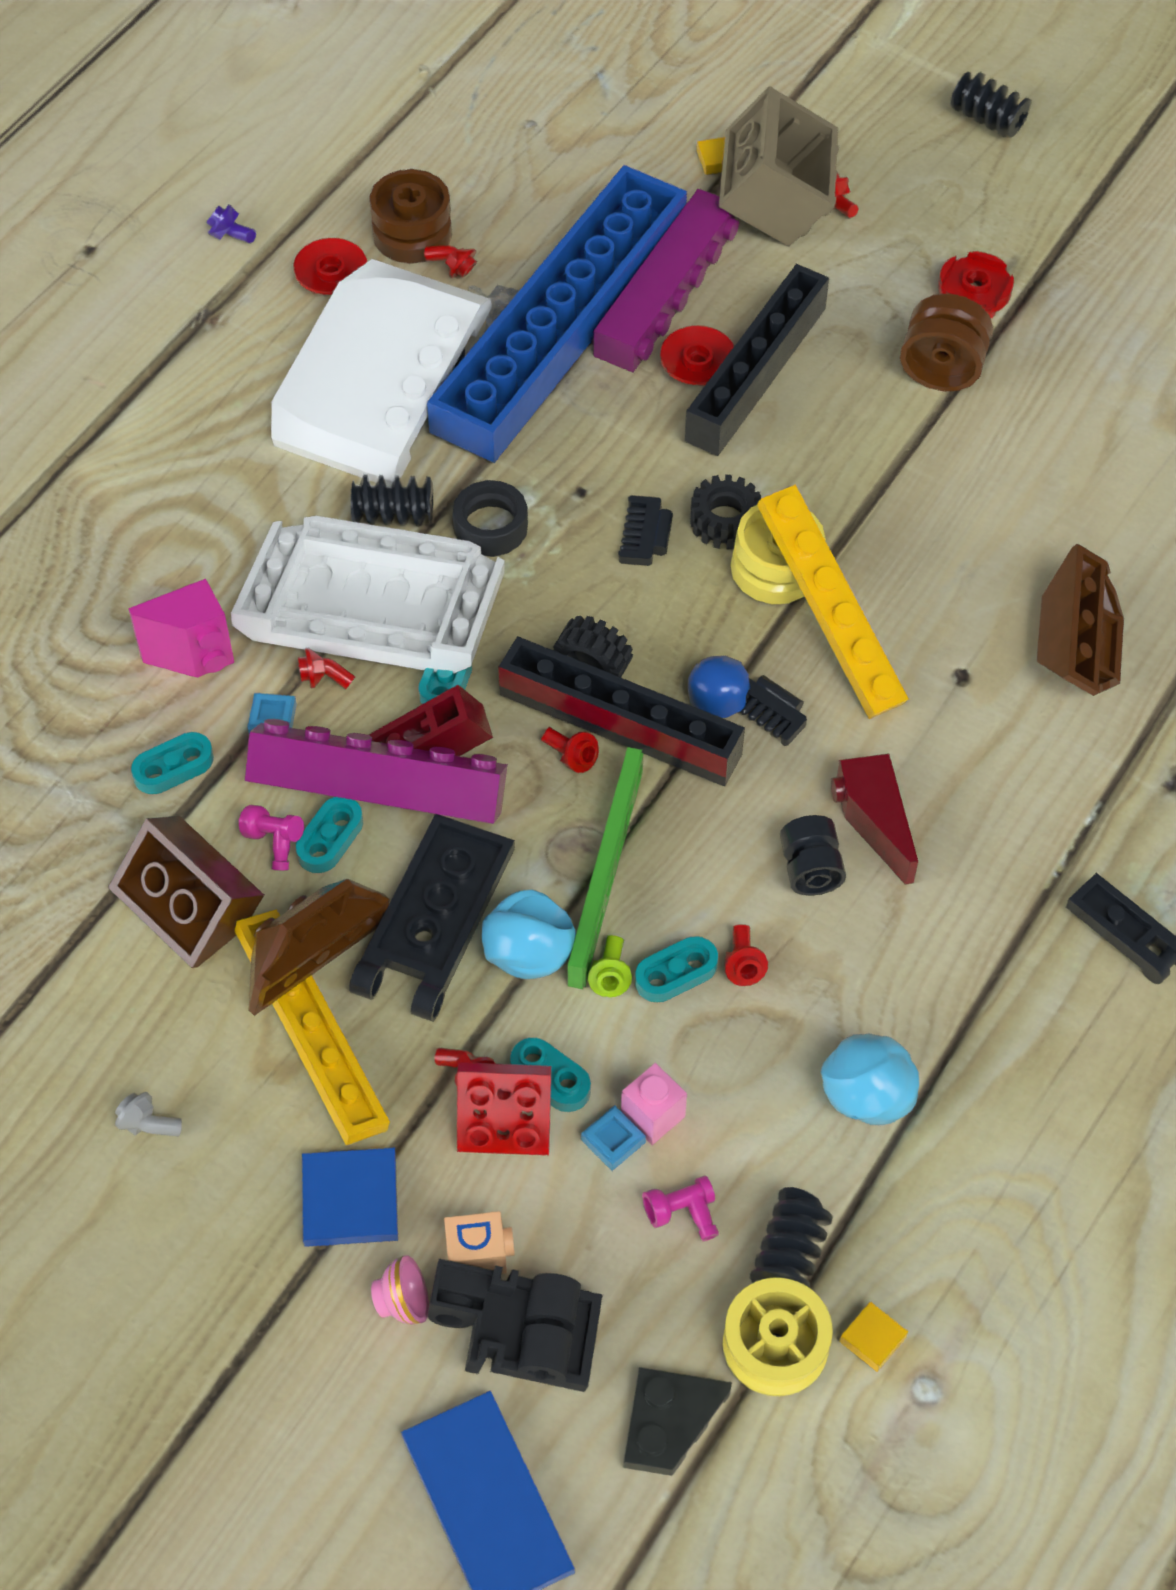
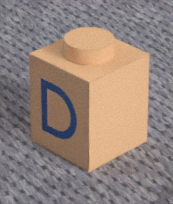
[444,1211,515,1274]

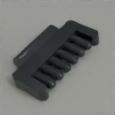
[618,495,673,566]
[740,675,807,746]

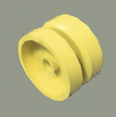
[730,505,826,604]

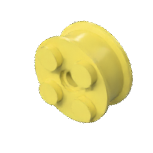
[723,1278,833,1396]

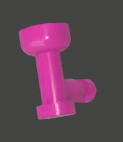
[239,804,304,871]
[642,1175,719,1242]

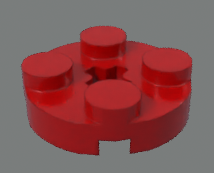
[938,251,1014,318]

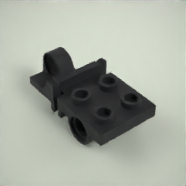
[428,1259,603,1392]

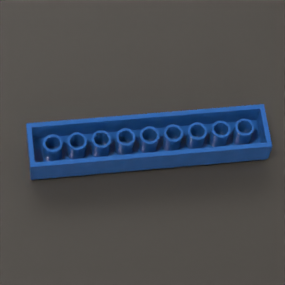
[427,165,687,463]

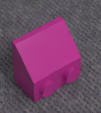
[128,578,235,678]

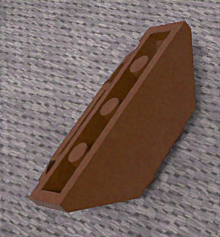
[1036,544,1124,696]
[248,879,390,1016]

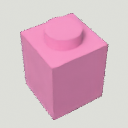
[621,1063,687,1145]

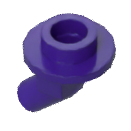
[206,204,256,243]

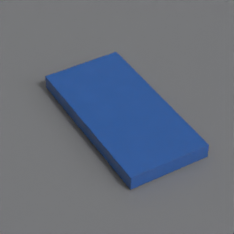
[401,1391,575,1590]

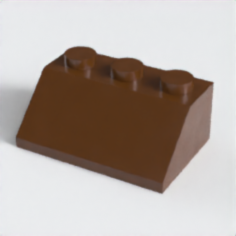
[108,816,264,968]

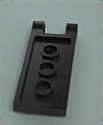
[349,814,515,1022]

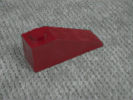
[369,685,493,756]
[831,753,919,885]

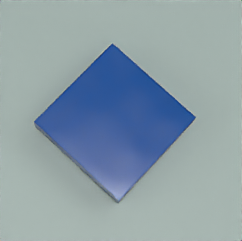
[302,1148,398,1247]

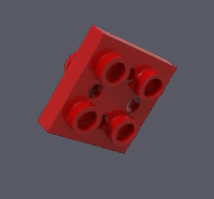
[457,1062,552,1156]

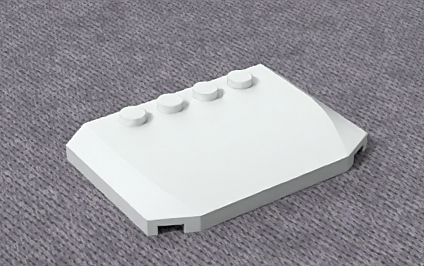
[271,259,492,486]
[231,516,505,674]

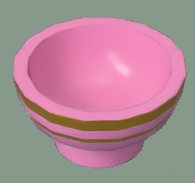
[371,1255,429,1325]

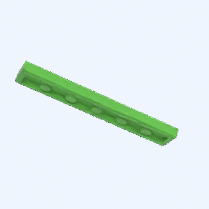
[568,747,644,990]

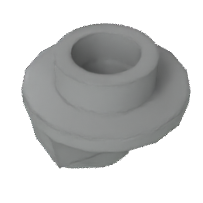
[115,1092,182,1137]

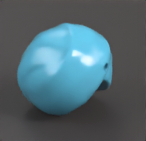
[482,890,576,979]
[821,1033,919,1126]

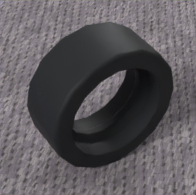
[453,480,528,557]

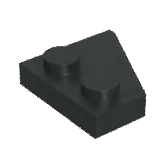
[623,1367,732,1476]

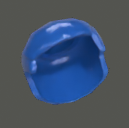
[688,656,750,718]

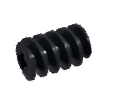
[950,72,1031,138]
[351,474,434,526]
[750,1187,833,1288]

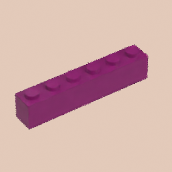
[594,188,739,373]
[245,719,508,824]

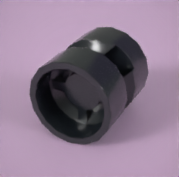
[780,815,846,896]

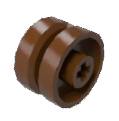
[369,169,452,264]
[900,293,993,392]

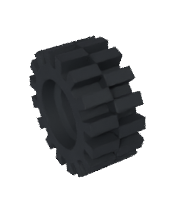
[690,474,761,550]
[553,616,633,677]

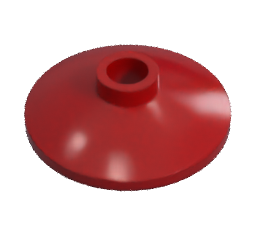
[293,238,367,295]
[660,325,734,385]

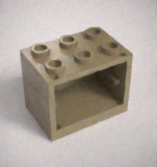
[719,86,839,247]

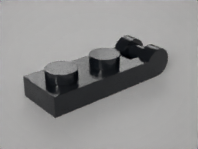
[1066,873,1176,984]

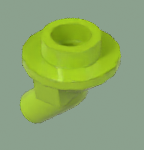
[588,935,632,997]

